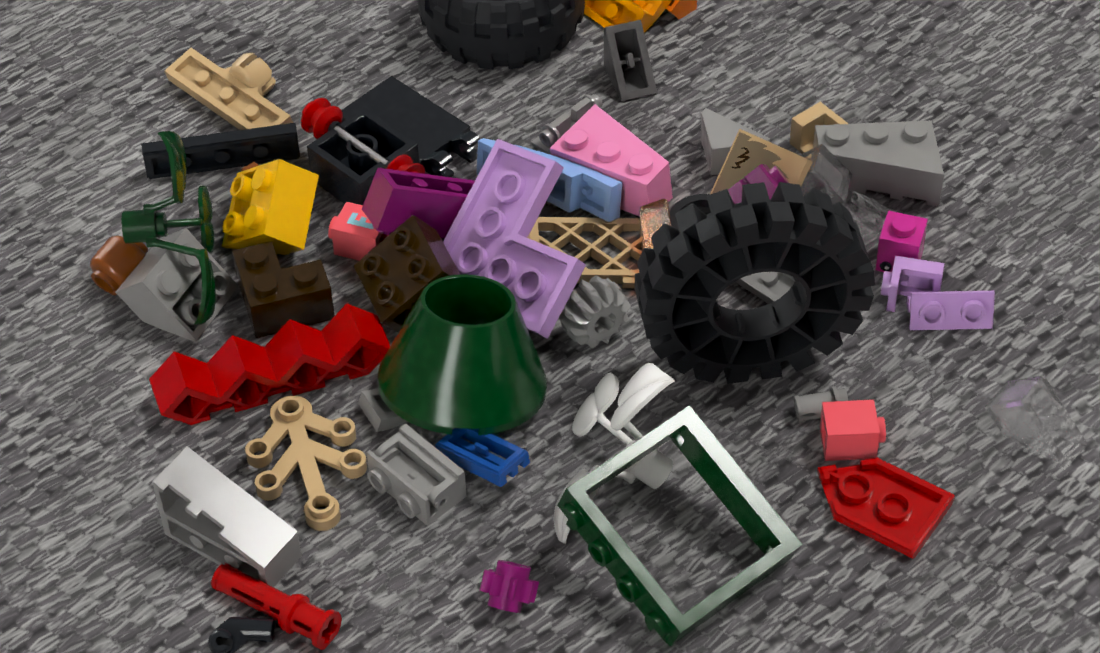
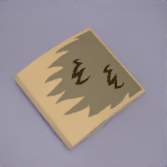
[710,129,813,194]

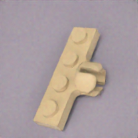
[164,48,293,130]

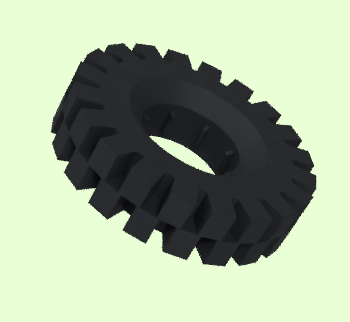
[635,182,875,384]

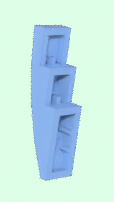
[477,138,622,222]

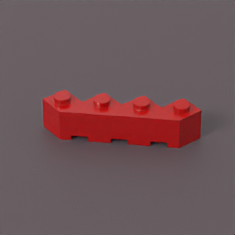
[149,303,390,425]

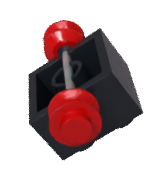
[301,98,425,205]

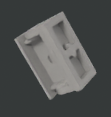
[366,423,467,526]

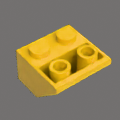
[222,159,319,255]

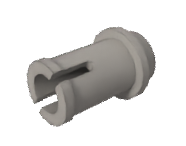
[793,386,848,423]

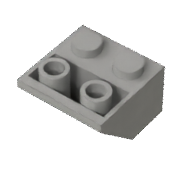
[115,228,239,342]

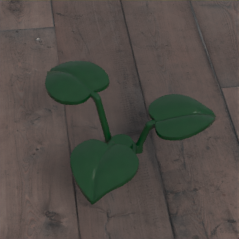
[121,131,216,325]

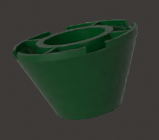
[378,274,547,435]

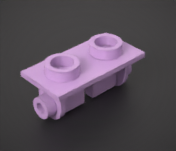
[907,290,995,330]

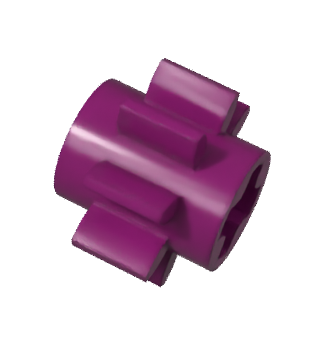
[479,560,539,613]

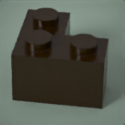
[232,241,335,338]

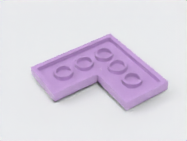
[443,139,586,339]

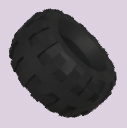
[417,0,585,70]

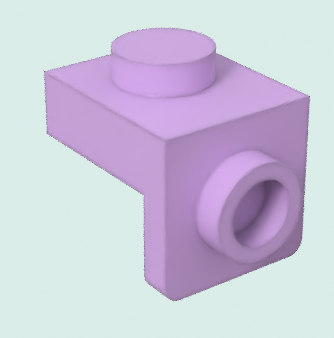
[881,256,945,312]

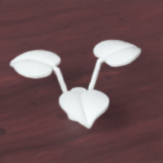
[554,363,675,544]

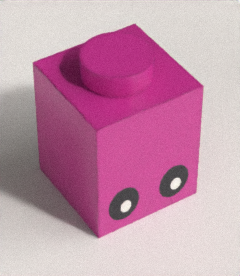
[875,211,928,272]

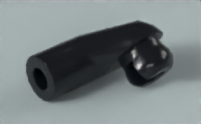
[208,617,275,653]

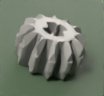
[559,275,631,348]

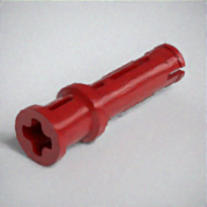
[211,563,342,650]

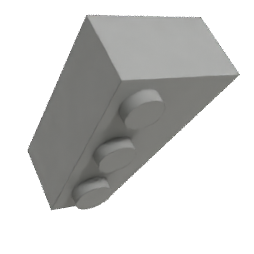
[812,120,944,207]

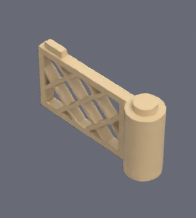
[527,217,651,288]

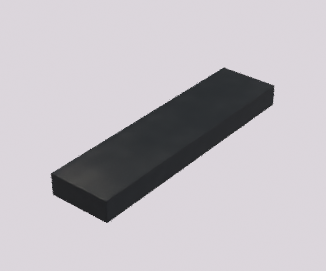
[141,123,300,179]

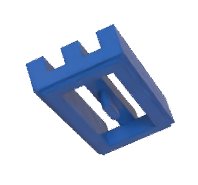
[435,428,530,487]

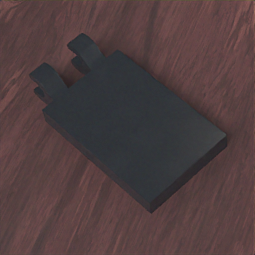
[342,76,480,177]

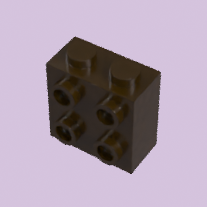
[354,215,460,332]

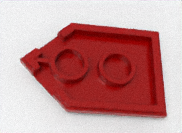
[817,457,955,559]

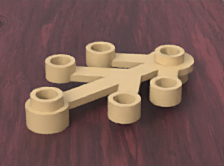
[245,396,367,531]

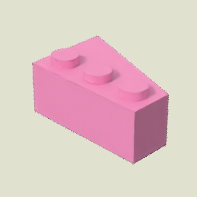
[550,104,673,221]

